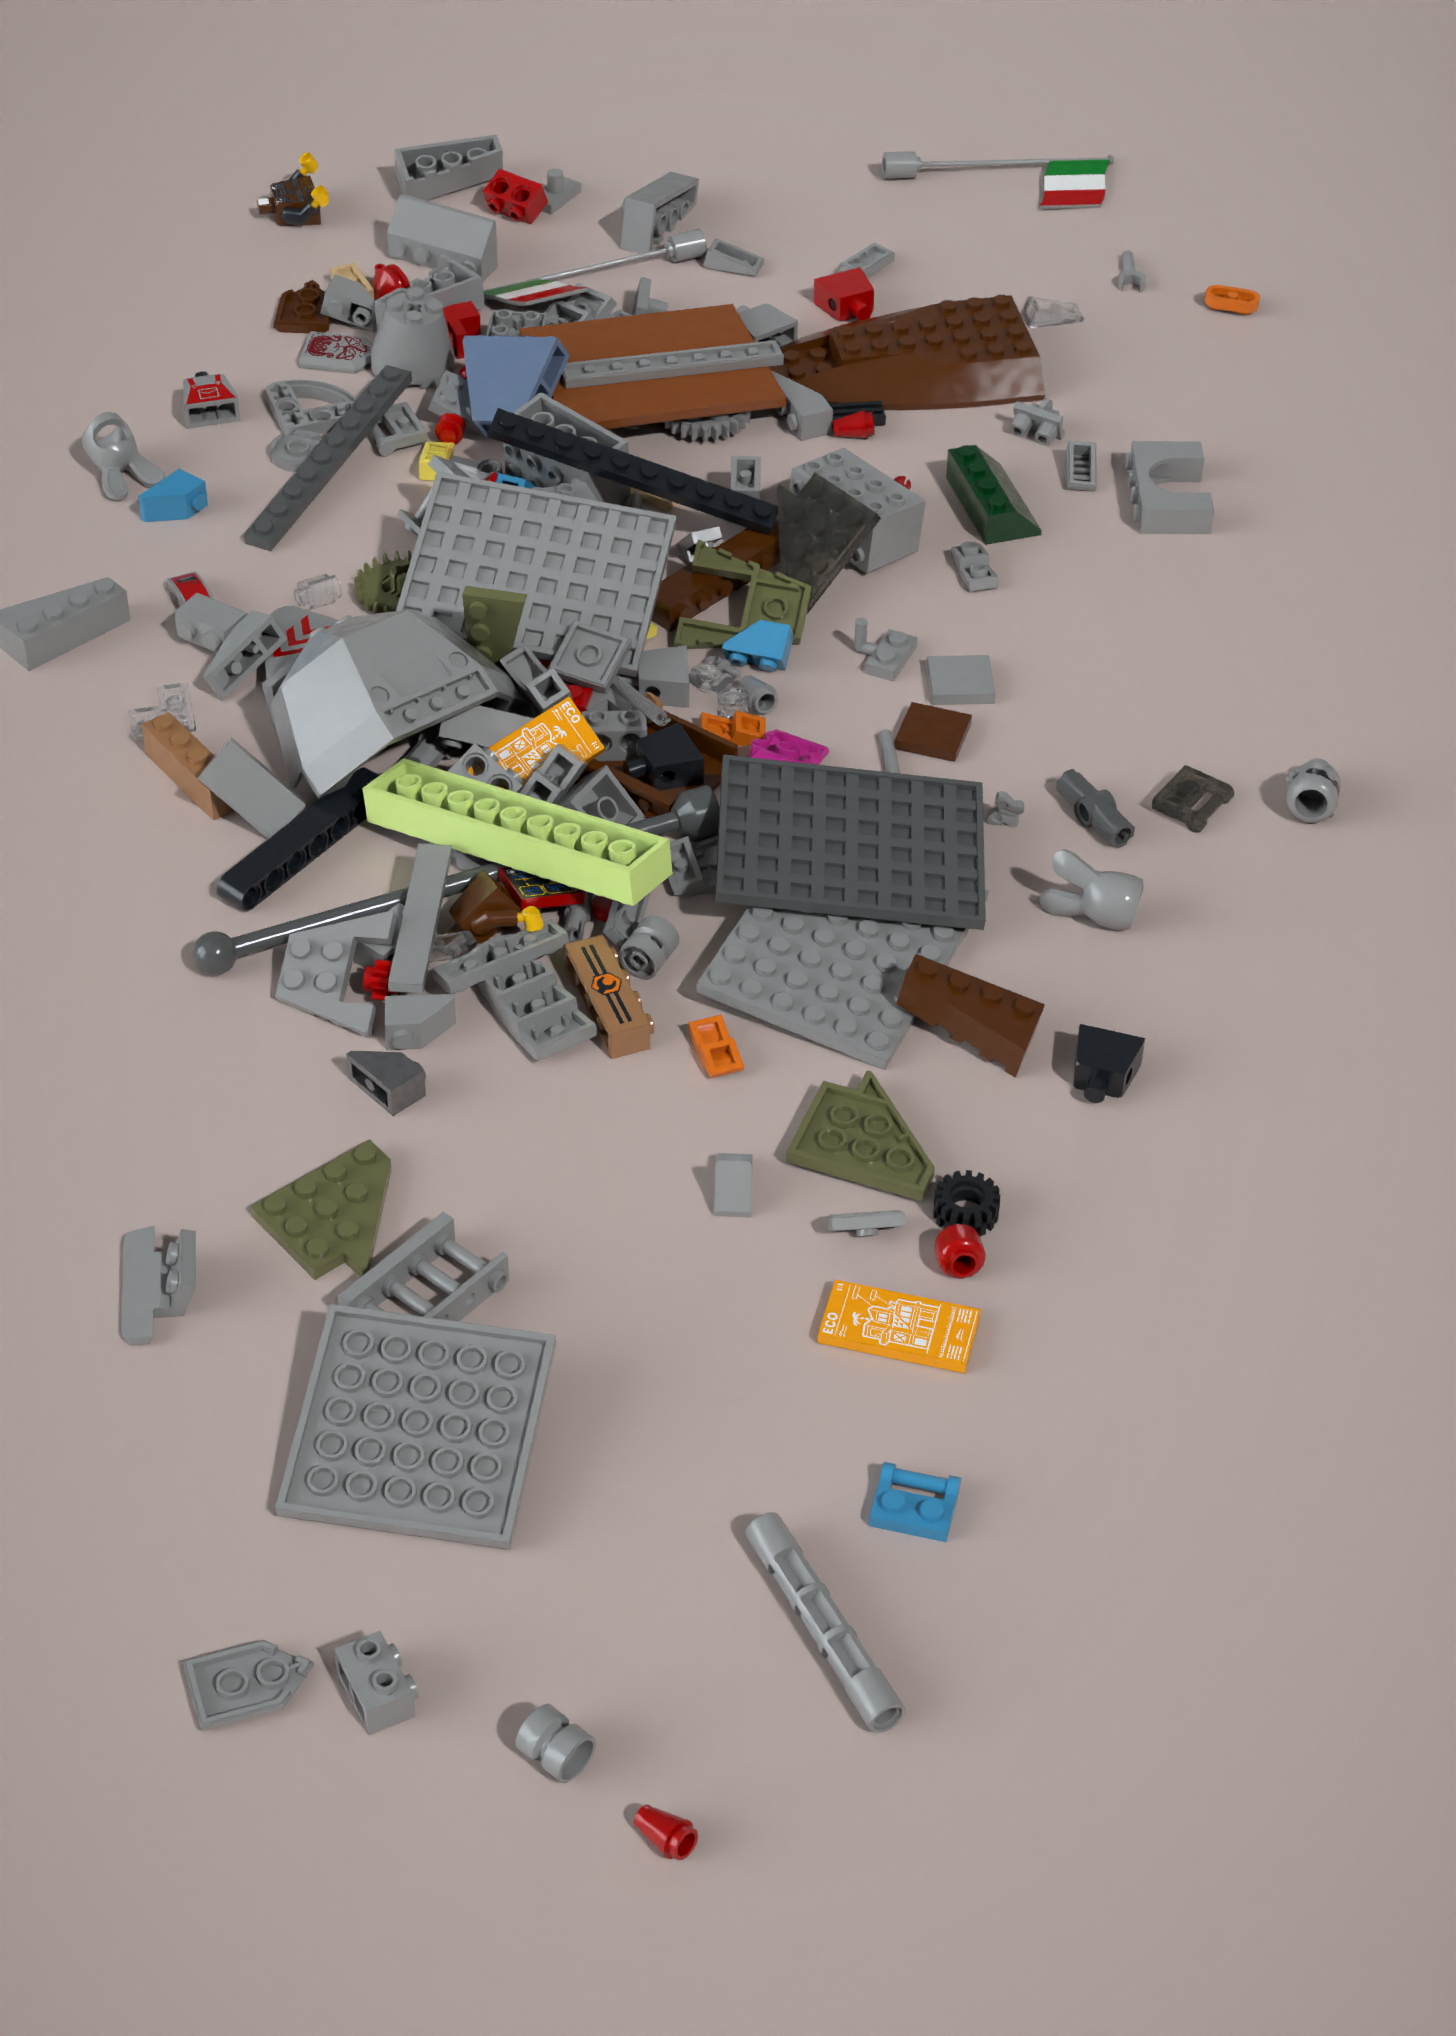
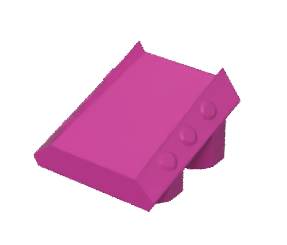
[748,729,829,765]

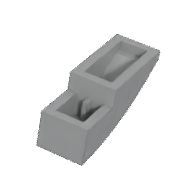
[520,744,588,804]

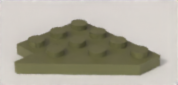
[786,1070,935,1202]
[250,1139,392,1280]

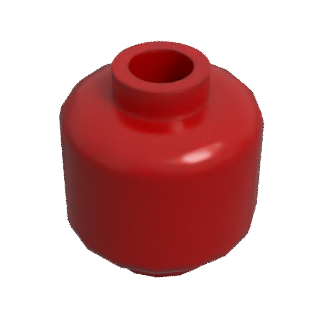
[934,1224,986,1279]

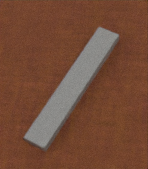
[388,843,452,993]

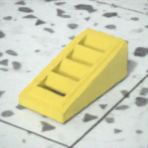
[419,441,455,481]

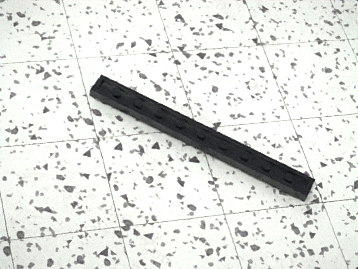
[487,408,780,536]

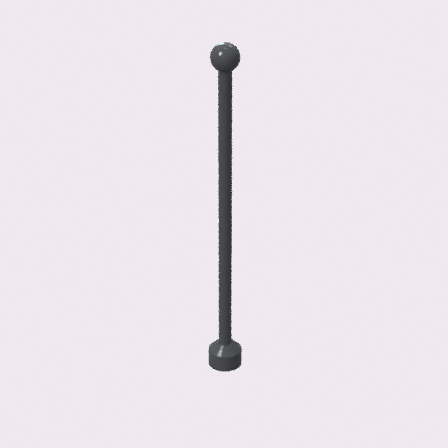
[192,785,719,976]

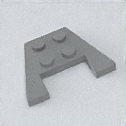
[275,911,397,1038]

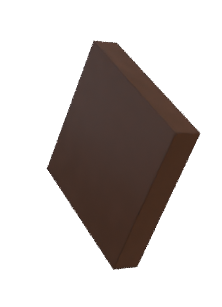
[894,702,972,762]

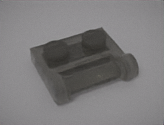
[1152,765,1235,833]

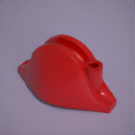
[369,264,410,300]

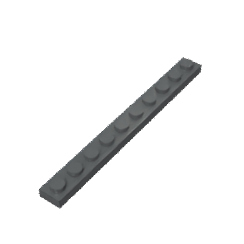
[244,365,412,552]

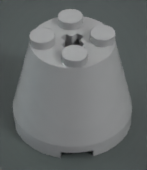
[371,287,455,389]

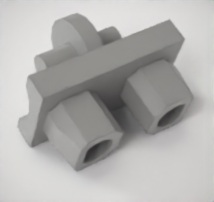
[1011,398,1065,446]

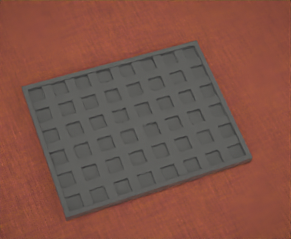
[715,754,986,930]

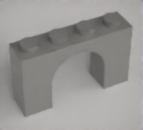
[1125,441,1214,534]

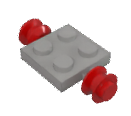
[427,365,481,445]

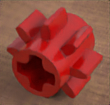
[363,959,400,1001]

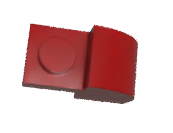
[443,301,481,359]

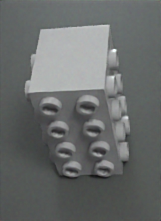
[503,393,631,505]
[786,448,926,573]

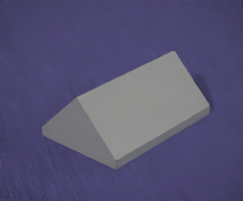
[197,736,306,839]

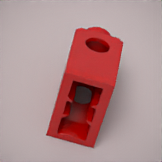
[813,267,874,321]

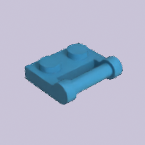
[869,1462,961,1542]

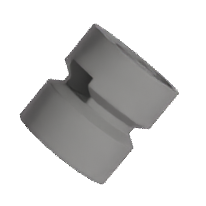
[619,916,679,979]
[516,1704,596,1783]

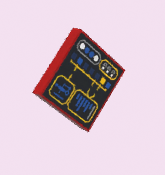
[498,867,585,910]

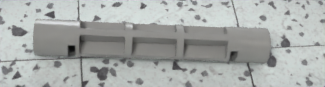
[745,1512,906,1733]

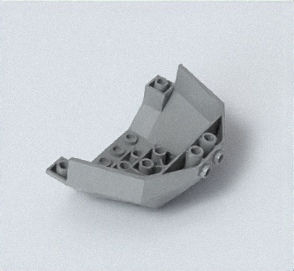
[271,610,527,799]

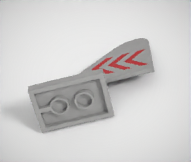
[262,606,338,738]

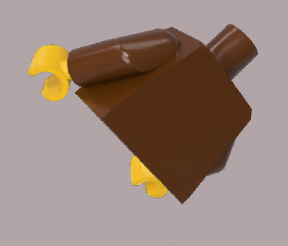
[444,870,544,950]

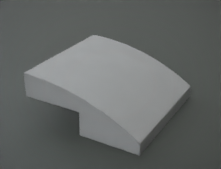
[668,835,718,896]

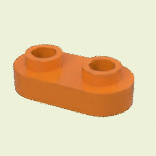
[1205,285,1260,315]

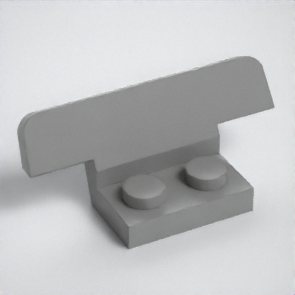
[121,1226,196,1345]

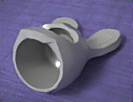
[82,412,165,500]
[1039,849,1143,931]

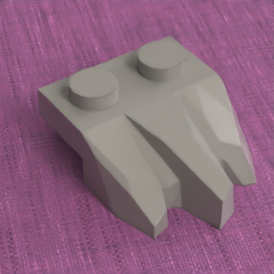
[544,283,617,325]

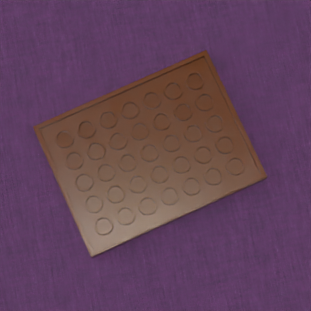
[519,304,787,429]

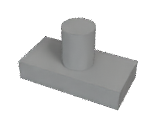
[542,169,581,215]
[632,277,668,315]

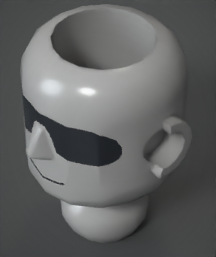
[1285,758,1341,823]

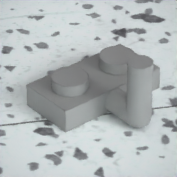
[854,618,918,681]

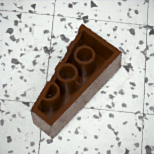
[896,954,1045,1078]

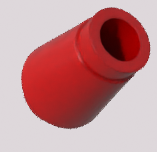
[833,410,875,438]
[634,1804,698,1860]

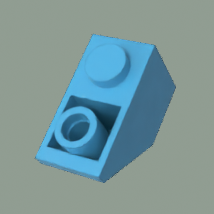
[722,620,794,672]

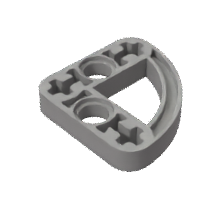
[266,380,357,436]

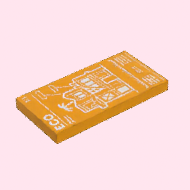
[468,697,605,790]
[817,1279,981,1373]

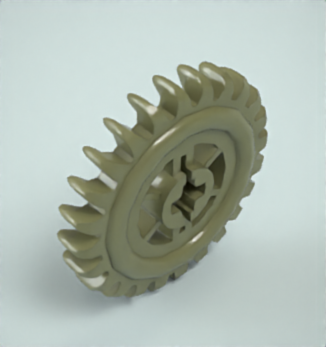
[354,550,412,614]

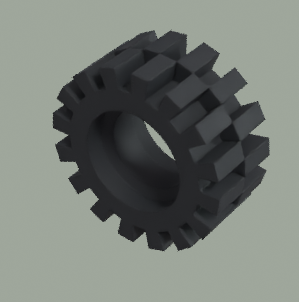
[933,1170,1001,1236]

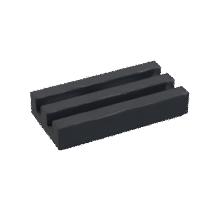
[829,401,886,428]

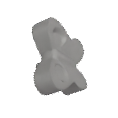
[987,791,1024,827]

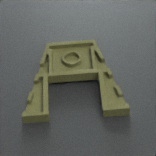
[674,540,812,649]

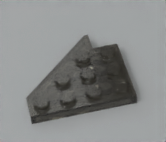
[777,472,881,614]

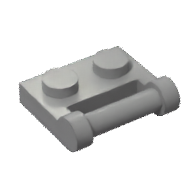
[369,402,428,456]

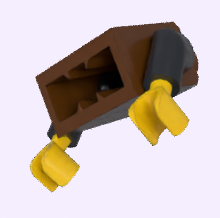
[257,152,329,226]

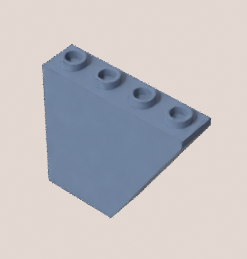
[462,335,570,438]

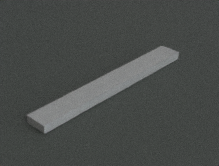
[560,340,784,389]

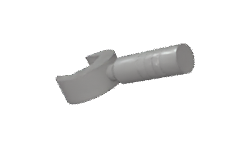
[1118,250,1146,293]

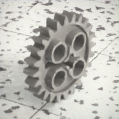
[664,411,751,442]

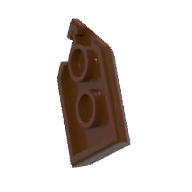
[274,280,332,334]

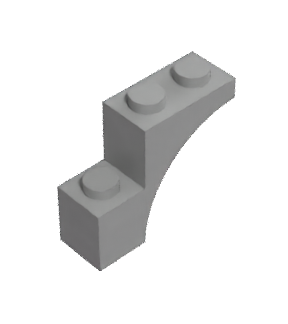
[499,643,573,714]

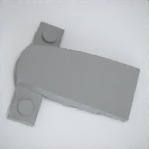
[432,919,597,1061]

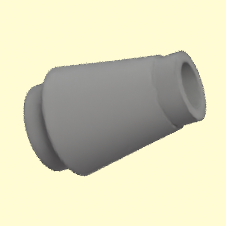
[739,675,778,714]

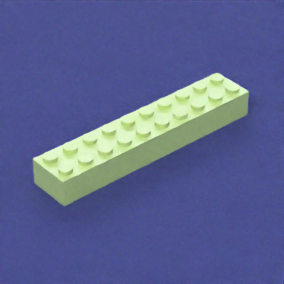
[362,758,673,906]

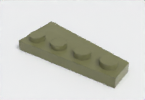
[462,586,527,673]

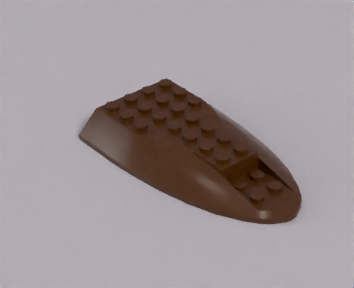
[769,295,1045,410]

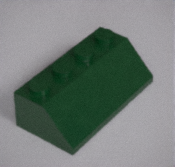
[946,445,1042,545]

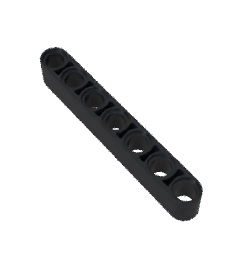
[217,767,380,911]

